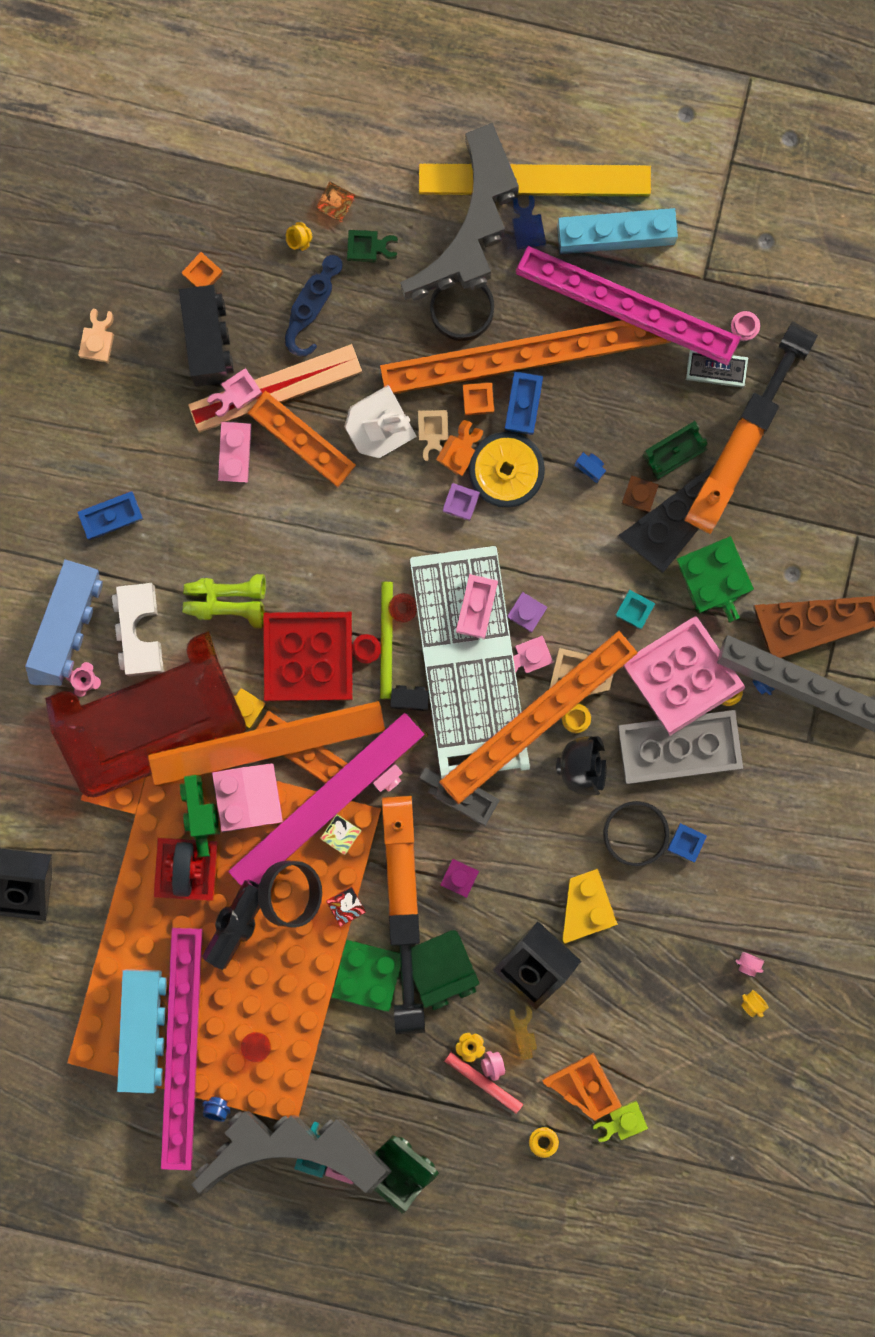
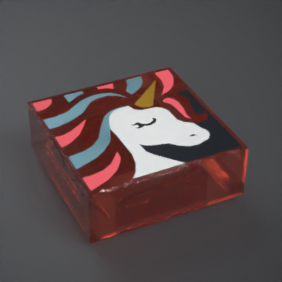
[326,886,366,927]

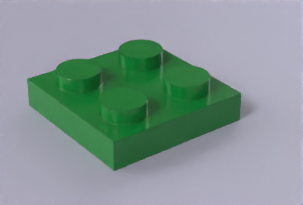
[332,939,401,1012]

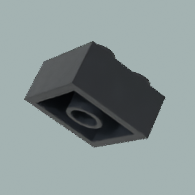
[391,685,429,711]

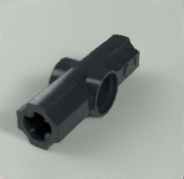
[202,879,260,970]

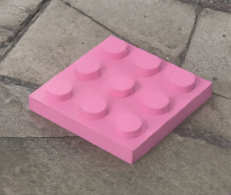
[623,616,745,736]

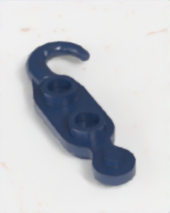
[284,255,343,357]

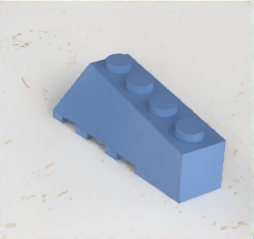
[25,559,103,686]

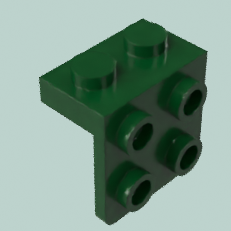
[411,930,480,1010]
[374,1135,439,1214]

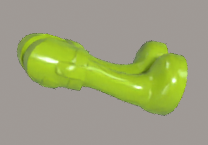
[182,574,266,629]

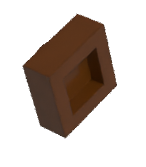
[621,475,659,513]

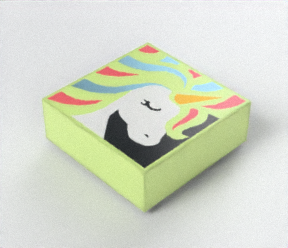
[320,814,362,855]

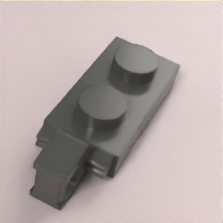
[418,768,500,827]

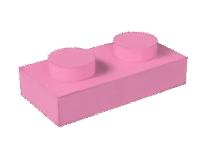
[218,422,251,482]
[456,574,498,639]

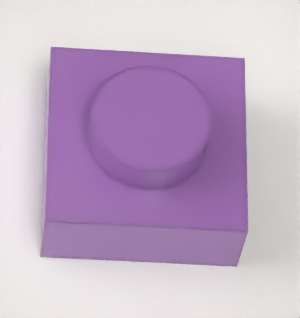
[443,483,480,521]
[507,592,547,633]

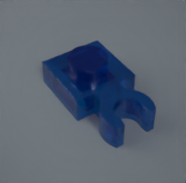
[512,195,546,250]

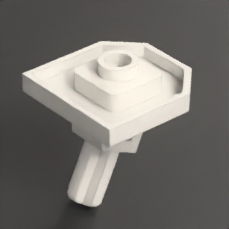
[344,385,417,458]

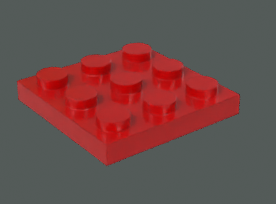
[263,612,353,701]

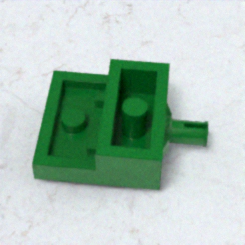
[676,536,754,623]
[180,775,220,857]

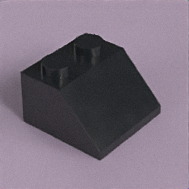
[0,848,52,921]
[493,921,582,1010]

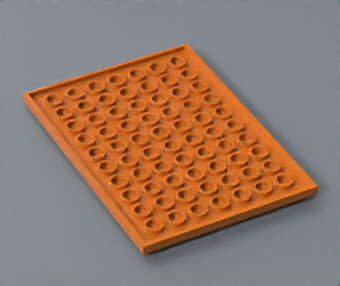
[67,748,381,1120]

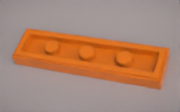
[247,391,356,488]
[256,710,348,784]

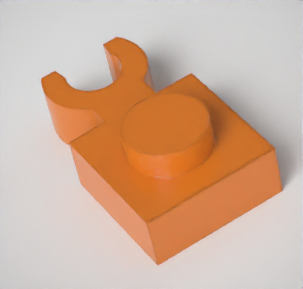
[436,420,483,476]

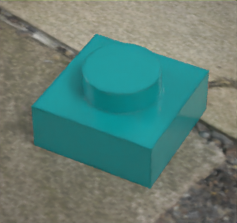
[615,590,655,630]

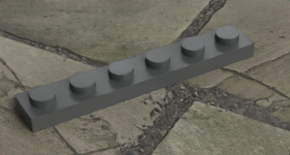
[717,635,875,732]

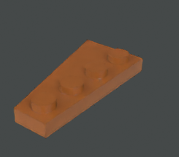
[753,596,875,658]

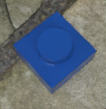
[574,452,606,483]
[667,823,707,863]

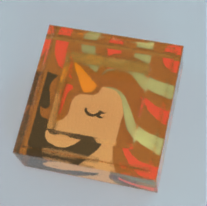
[316,182,355,222]

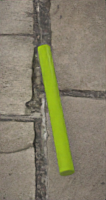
[380,582,393,699]

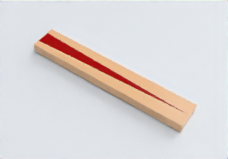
[188,344,362,433]

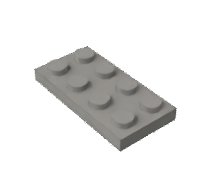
[618,710,743,784]

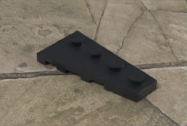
[617,464,715,574]

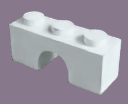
[112,583,164,676]

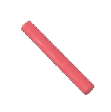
[444,1052,523,1114]

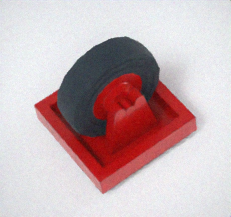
[154,838,218,901]

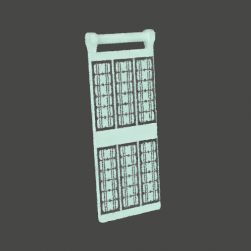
[410,546,530,780]

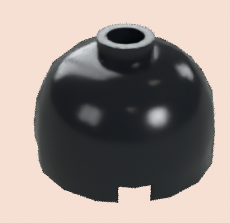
[556,736,607,795]

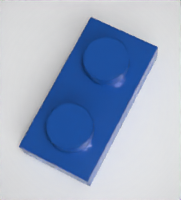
[505,371,543,435]
[78,491,144,540]

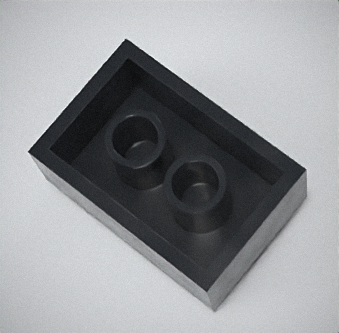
[179,285,234,387]

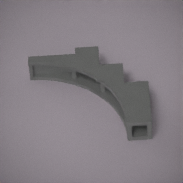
[400,123,519,301]
[191,1111,392,1193]

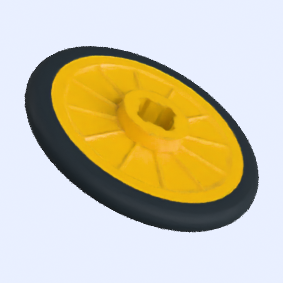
[469,432,545,508]

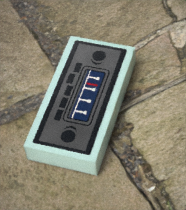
[686,350,748,388]

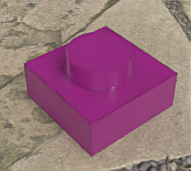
[440,859,479,898]

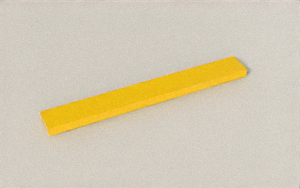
[419,164,651,197]

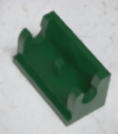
[642,421,708,480]

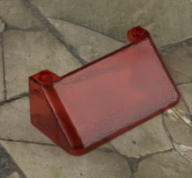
[45,631,246,798]

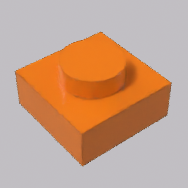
[182,252,223,287]
[463,383,494,415]

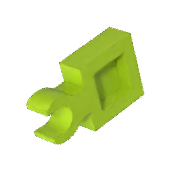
[592,1100,648,1142]

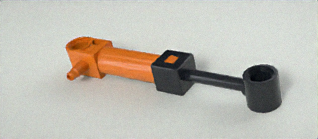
[684,321,818,534]
[382,796,425,1035]

